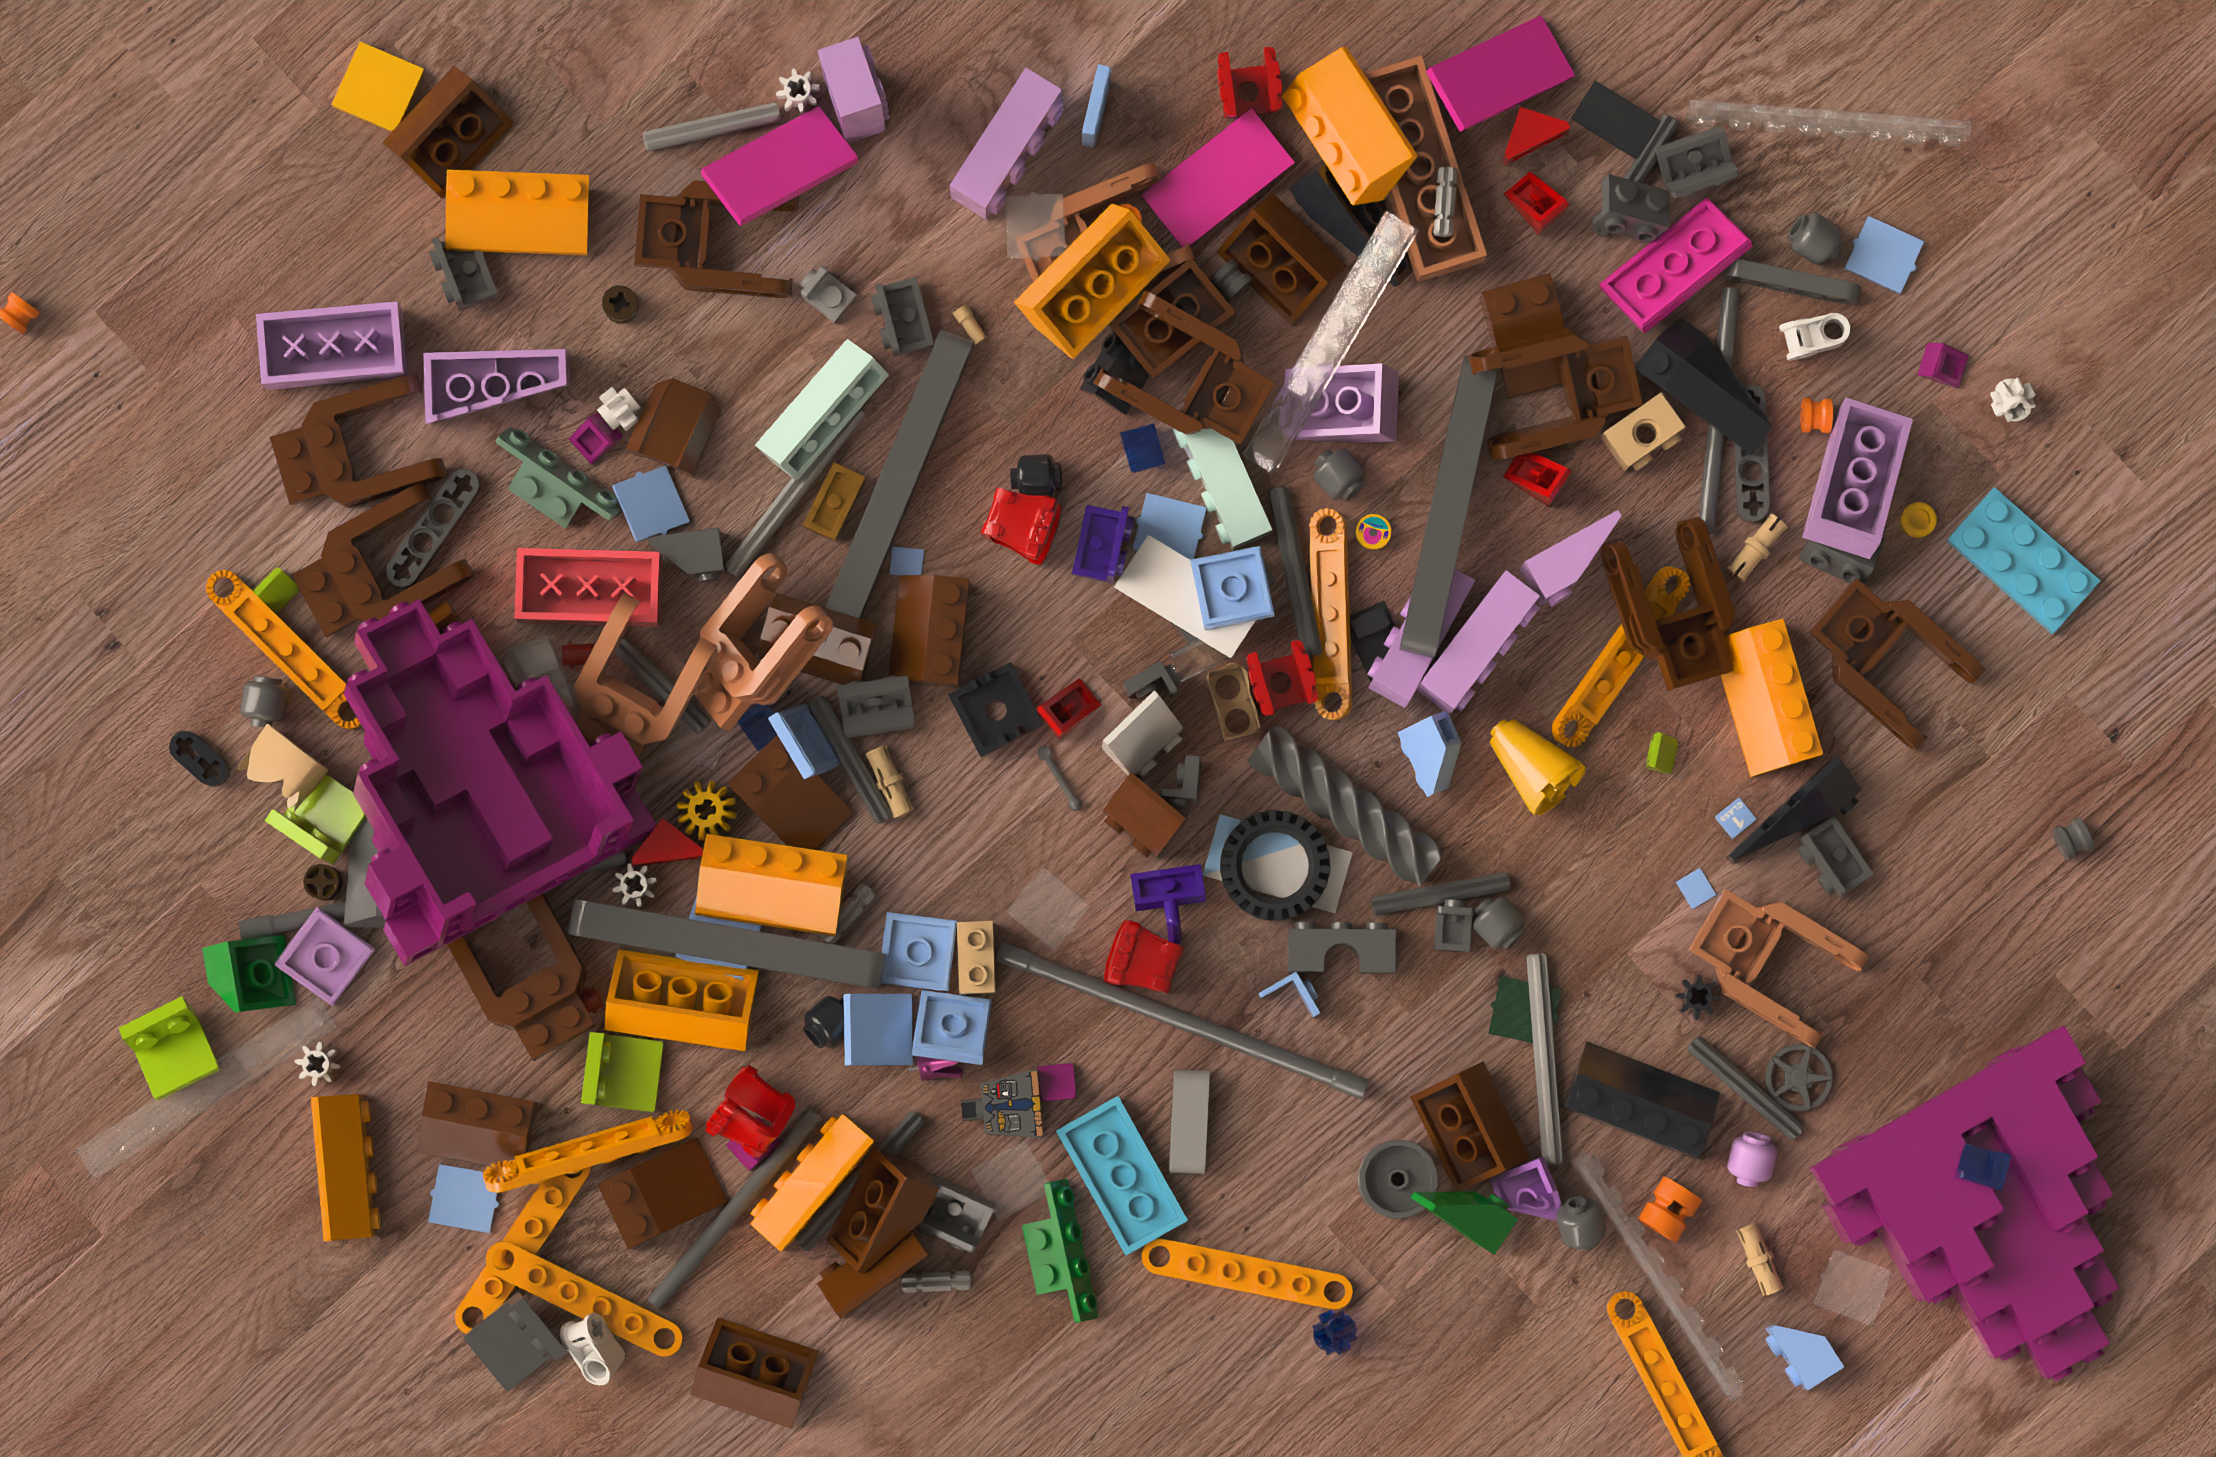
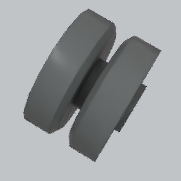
[1357,1140,1438,1218]

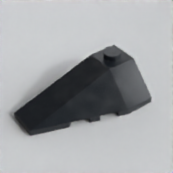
[1635,317,1773,455]

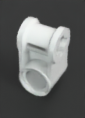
[1779,313,1850,361]
[560,1313,625,1385]

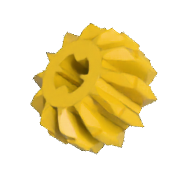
[676,780,737,841]

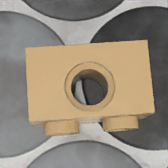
[1600,393,1685,471]
[957,921,996,995]

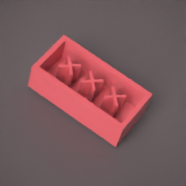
[514,548,662,627]

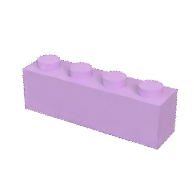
[1367,569,1475,708]

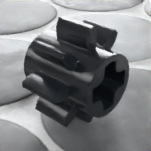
[1674,975,1720,1020]

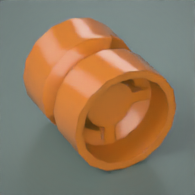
[1637,1176,1703,1243]

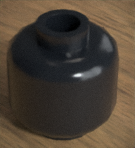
[1010,454,1062,497]
[803,996,844,1049]

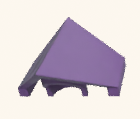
[1489,1157,1562,1221]

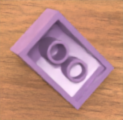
[1282,364,1399,443]
[1520,510,1622,607]

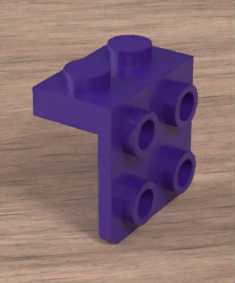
[1072,504,1134,584]

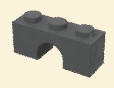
[1287,922,1396,974]

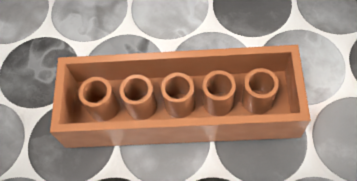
[1364,55,1487,283]

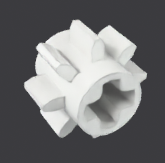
[776,68,820,114]
[1990,378,2036,422]
[597,387,641,431]
[613,863,657,908]
[295,1042,341,1087]

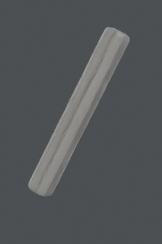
[643,103,781,151]

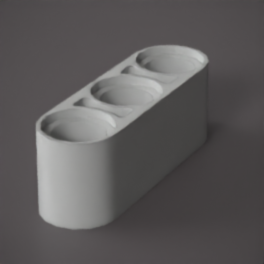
[1169,1069,1210,1174]

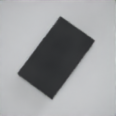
[1571,80,1660,159]
[1350,601,1396,683]

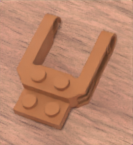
[1015,163,1196,282]
[694,553,833,732]
[574,593,718,760]
[1687,889,1869,1048]

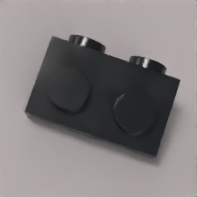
[1080,331,1150,415]

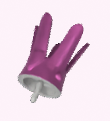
[909,1056,963,1082]

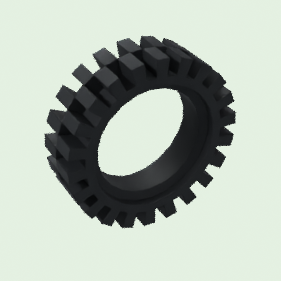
[1220,810,1331,921]

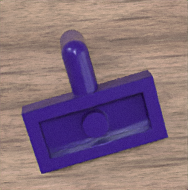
[1130,864,1206,945]

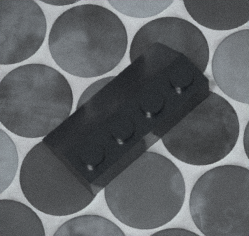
[1561,1041,1720,1159]

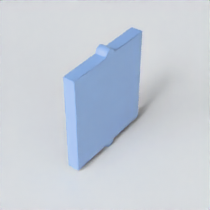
[1844,216,1924,294]
[612,465,690,543]
[1133,493,1206,560]
[428,1164,500,1233]

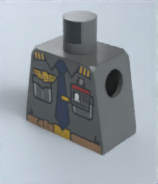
[961,1069,1043,1138]

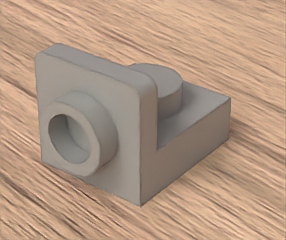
[800,265,857,324]

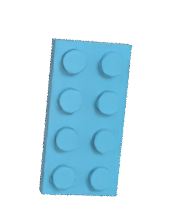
[1946,487,2100,634]
[1056,1096,1188,1255]

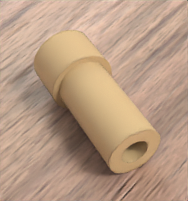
[952,304,987,345]

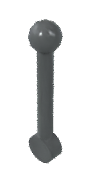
[1037,746,1082,811]

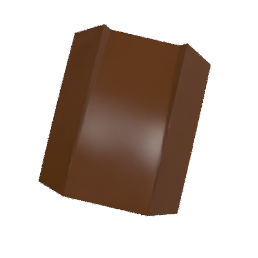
[626,378,721,478]

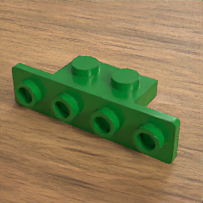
[1022,1178,1098,1323]

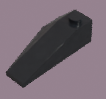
[1288,159,1413,287]
[1725,756,1862,863]

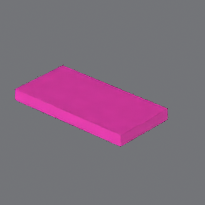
[1426,15,1575,132]
[701,106,858,227]
[1141,108,1295,248]
[1599,197,1753,334]

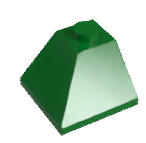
[202,935,296,1013]

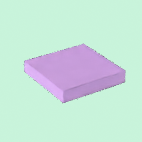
[274,906,375,1006]

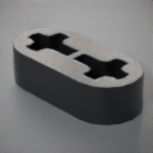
[169,731,230,787]

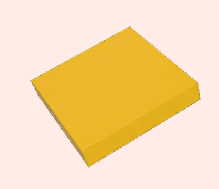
[331,41,426,132]

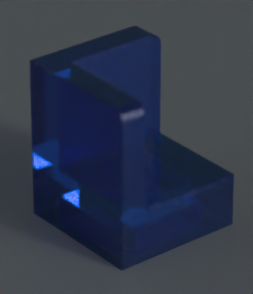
[1120,423,1166,473]
[737,704,777,752]
[1954,1144,2012,1191]

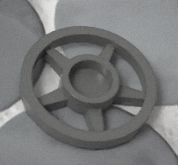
[1765,1044,1832,1111]

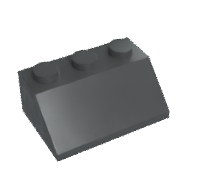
[344,818,386,928]

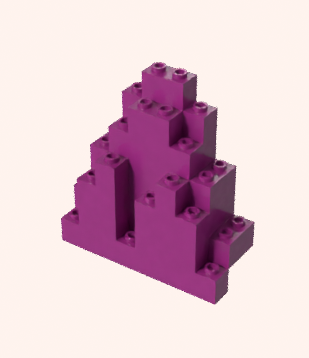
[344,599,657,967]
[1809,1025,2119,1381]

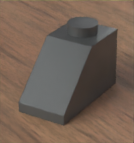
[648,527,726,583]

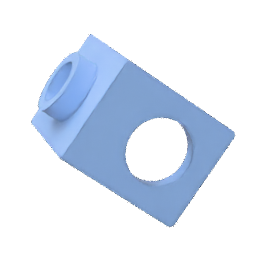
[1258,972,1320,1018]

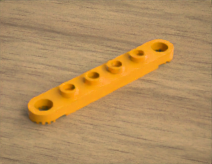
[1309,508,1352,721]
[1552,566,1690,747]
[206,570,362,730]
[483,1110,693,1193]
[455,1166,591,1334]
[1142,1239,1353,1310]
[486,1241,682,1357]
[1607,1291,1724,1457]

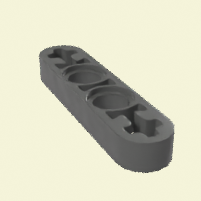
[1723,259,1861,305]
[1734,385,1770,523]
[386,469,481,589]

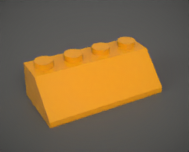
[1282,46,1418,205]
[445,170,589,256]
[1014,204,1171,359]
[1720,618,1824,777]
[695,834,847,936]
[604,949,759,1051]
[311,1094,381,1241]
[750,1114,876,1252]

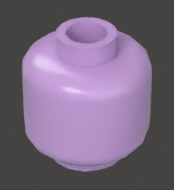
[1727,1132,1778,1187]

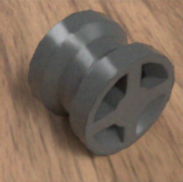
[1210,259,1253,303]
[2052,817,2094,861]

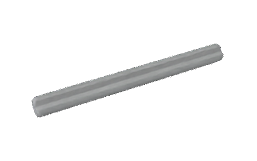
[725,408,865,578]
[1526,953,1564,1166]

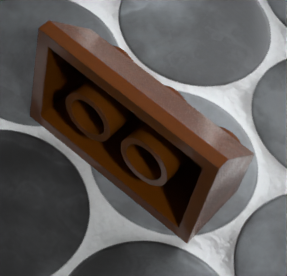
[382,66,514,199]
[1217,193,1348,325]
[888,575,970,688]
[758,593,879,685]
[1410,1061,1531,1191]
[418,1081,538,1166]
[817,1231,930,1319]
[690,1317,819,1429]

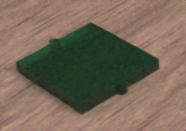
[1488,976,1561,1043]

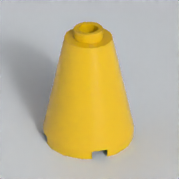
[1490,719,1587,816]

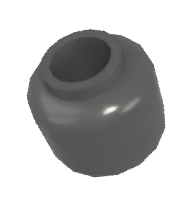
[1788,212,1843,265]
[1313,448,1366,501]
[240,676,289,727]
[1473,897,1526,950]
[1556,1196,1606,1251]

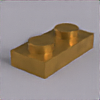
[803,462,866,542]

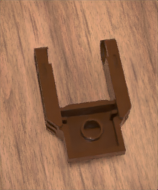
[634,180,799,298]
[1093,290,1276,445]
[1468,328,1643,460]
[270,374,448,508]
[292,482,474,638]
[1600,517,1736,691]
[1808,578,1985,751]
[447,893,596,1061]

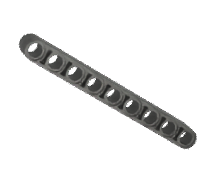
[825,329,975,619]
[1399,355,1498,658]
[568,899,887,989]

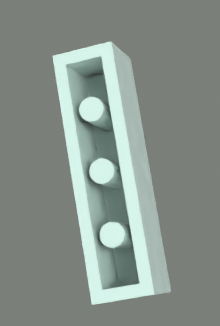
[755,339,889,481]
[1173,429,1272,551]

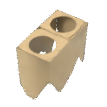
[1206,663,1260,741]
[237,724,329,812]

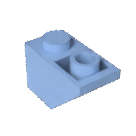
[1397,711,1462,797]
[1765,1325,1844,1390]

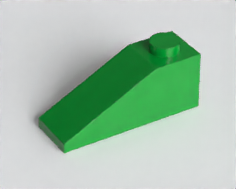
[1411,1191,1518,1255]

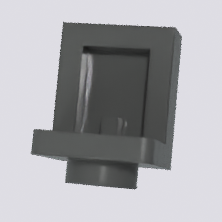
[1434,900,1474,952]

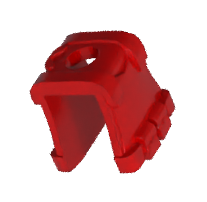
[1217,47,1283,119]
[981,488,1061,566]
[1246,640,1318,716]
[1103,920,1184,994]
[705,1064,796,1157]

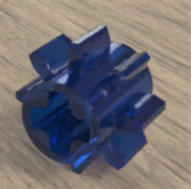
[1312,1310,1357,1355]

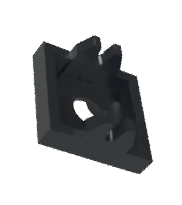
[948,662,1044,758]

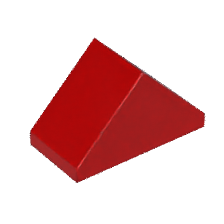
[1502,107,1570,166]
[1503,172,1569,236]
[1503,452,1571,507]
[1036,678,1101,740]
[632,818,703,867]

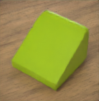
[254,567,300,612]
[1645,732,1678,774]

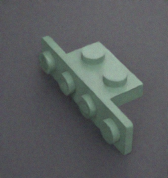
[495,427,622,529]

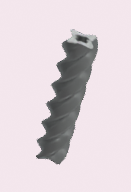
[1248,725,1445,887]

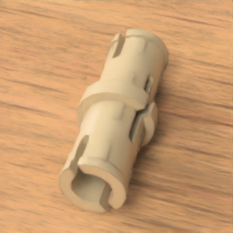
[1726,513,1788,583]
[866,745,915,819]
[1736,1222,1784,1297]

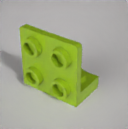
[265,774,366,865]
[118,996,220,1101]
[581,1032,664,1112]

